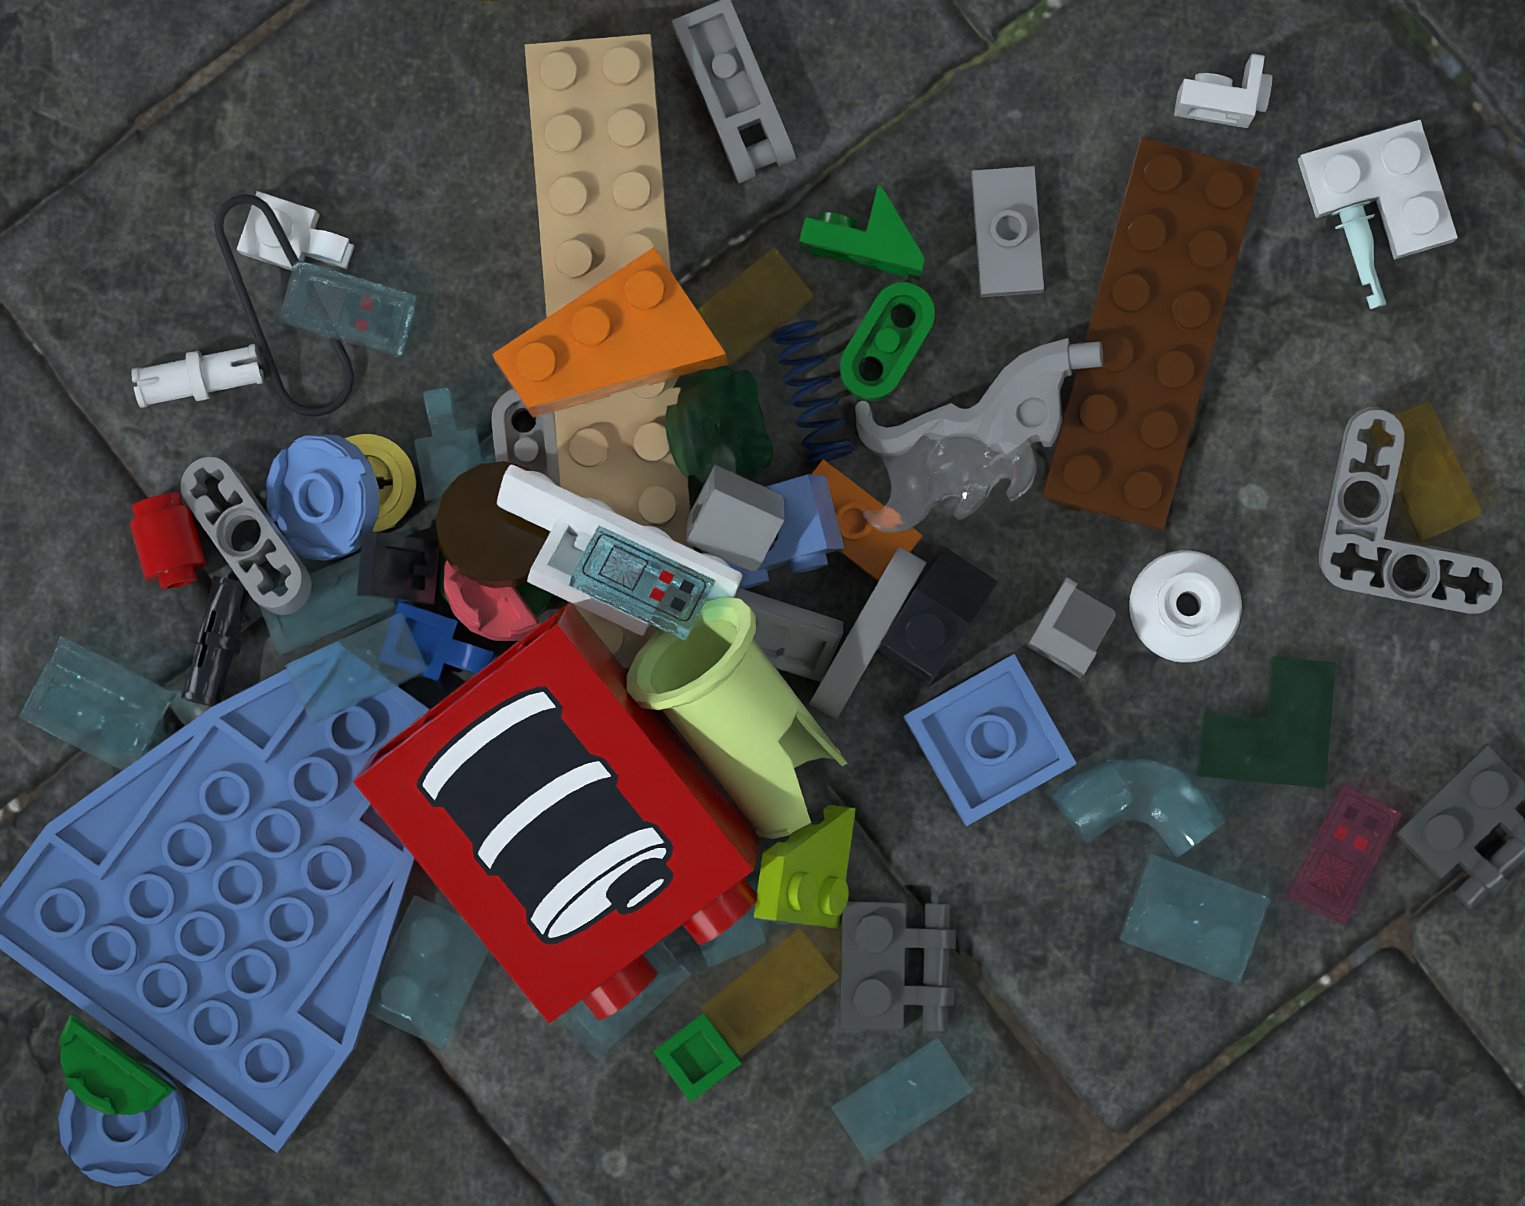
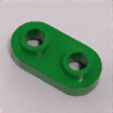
[839,282,935,401]

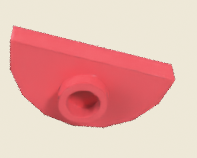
[444,561,541,641]

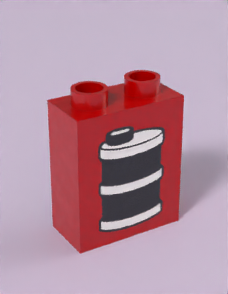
[353,602,760,1024]

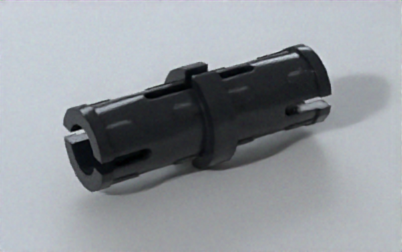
[181,576,249,707]

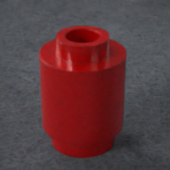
[129,493,207,590]

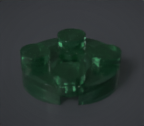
[665,365,773,490]

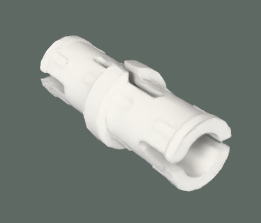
[131,344,264,408]

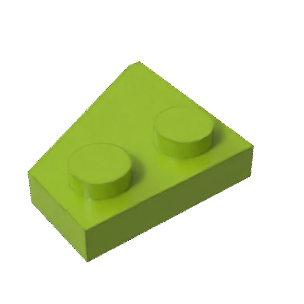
[754,805,856,929]

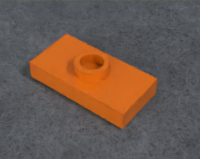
[811,459,923,582]

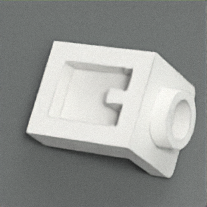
[1174,54,1272,128]

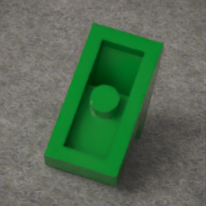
[799,184,925,281]

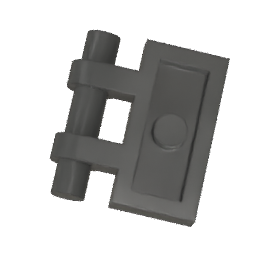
[1394,745,1525,911]
[839,901,956,1032]

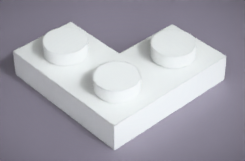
[1298,120,1458,260]

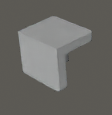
[686,465,784,572]
[1025,577,1116,678]

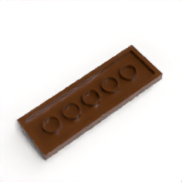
[1041,137,1261,532]

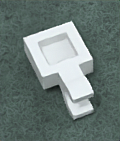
[237,191,355,271]

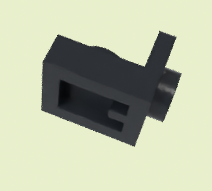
[357,532,440,604]

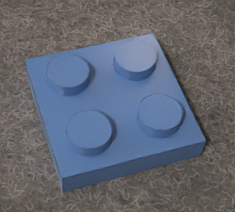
[903,654,1077,827]

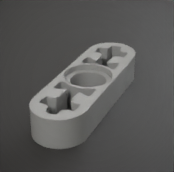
[181,457,312,615]
[809,547,927,720]

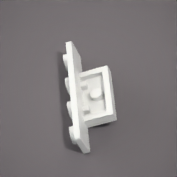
[497,465,743,637]

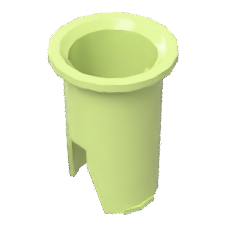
[627,597,847,839]

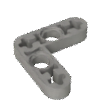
[1319,407,1502,614]

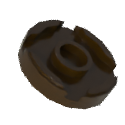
[436,461,551,588]

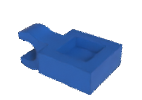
[379,602,499,683]

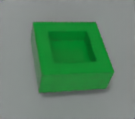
[653,1012,742,1102]

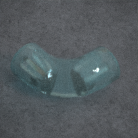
[1050,758,1227,858]

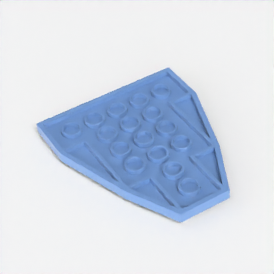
[0,642,430,1153]

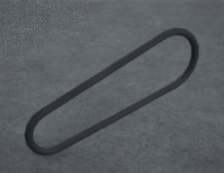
[214,194,354,417]

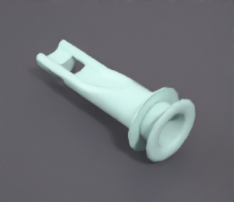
[1331,201,1386,309]

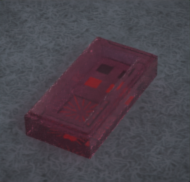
[1285,784,1401,926]

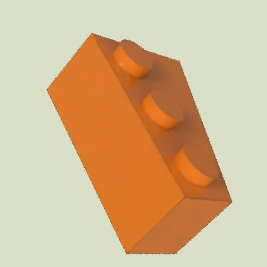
[492,247,727,417]

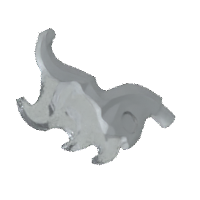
[855,338,1103,532]

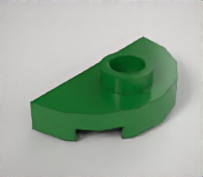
[59,1014,177,1115]

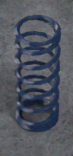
[770,320,854,465]

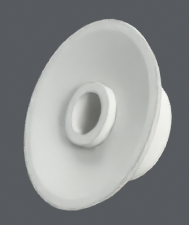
[1129,550,1242,662]

